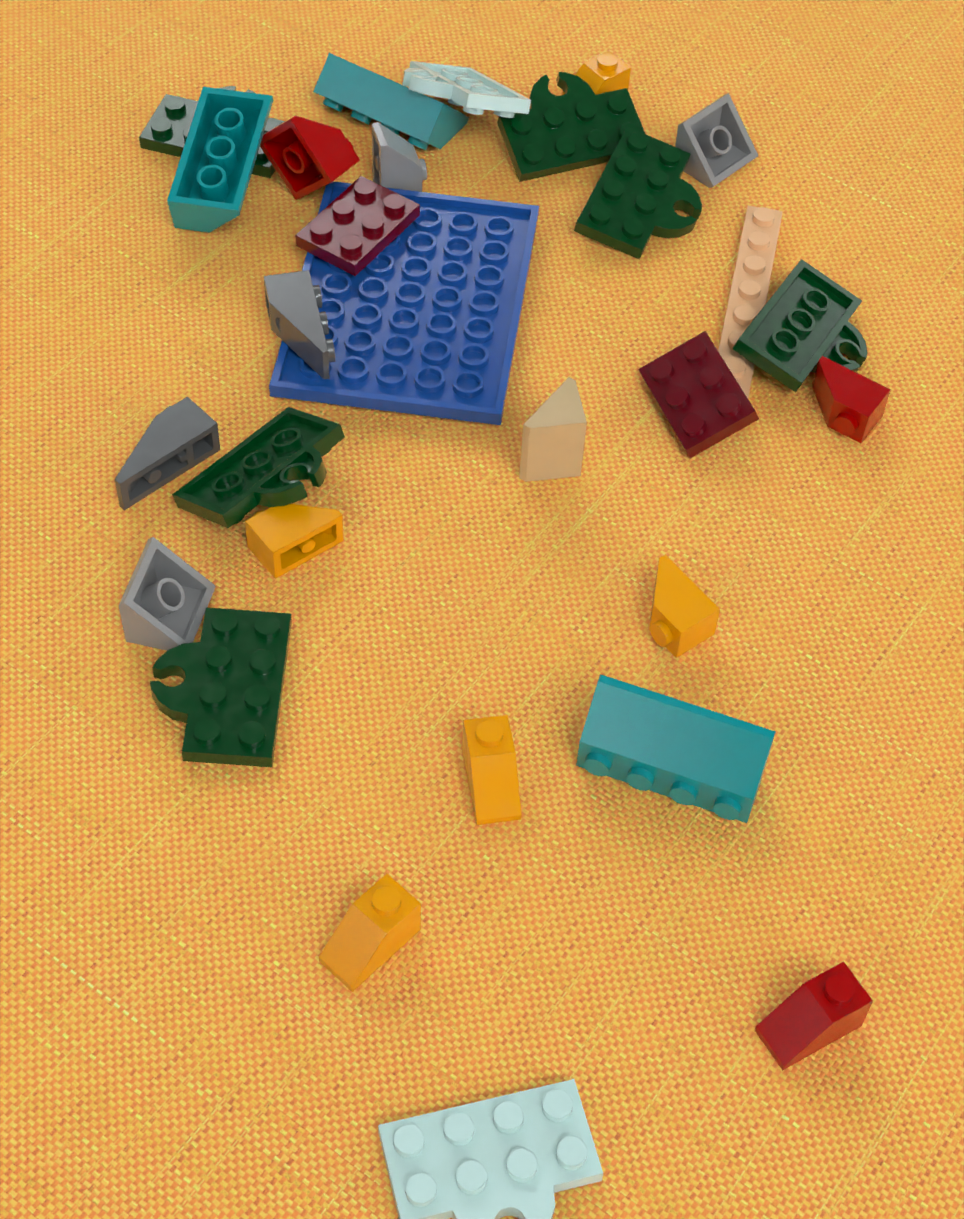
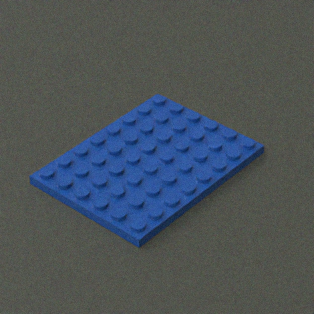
[269,181,539,425]

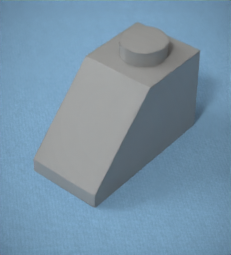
[372,122,427,192]

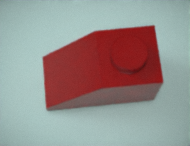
[812,356,891,443]
[755,961,873,1071]

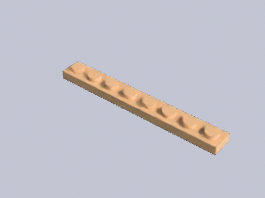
[718,205,783,398]

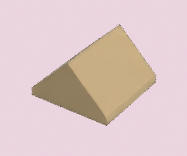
[519,377,587,482]

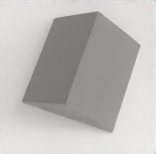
[675,93,759,188]
[119,537,216,651]

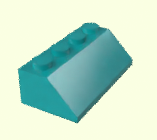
[313,53,469,150]
[167,87,273,233]
[576,675,776,823]

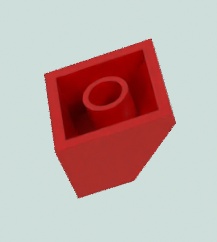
[260,116,360,200]

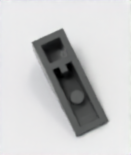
[115,397,220,511]

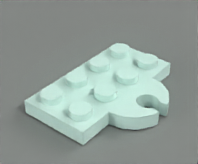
[402,61,531,118]
[378,1079,603,1219]

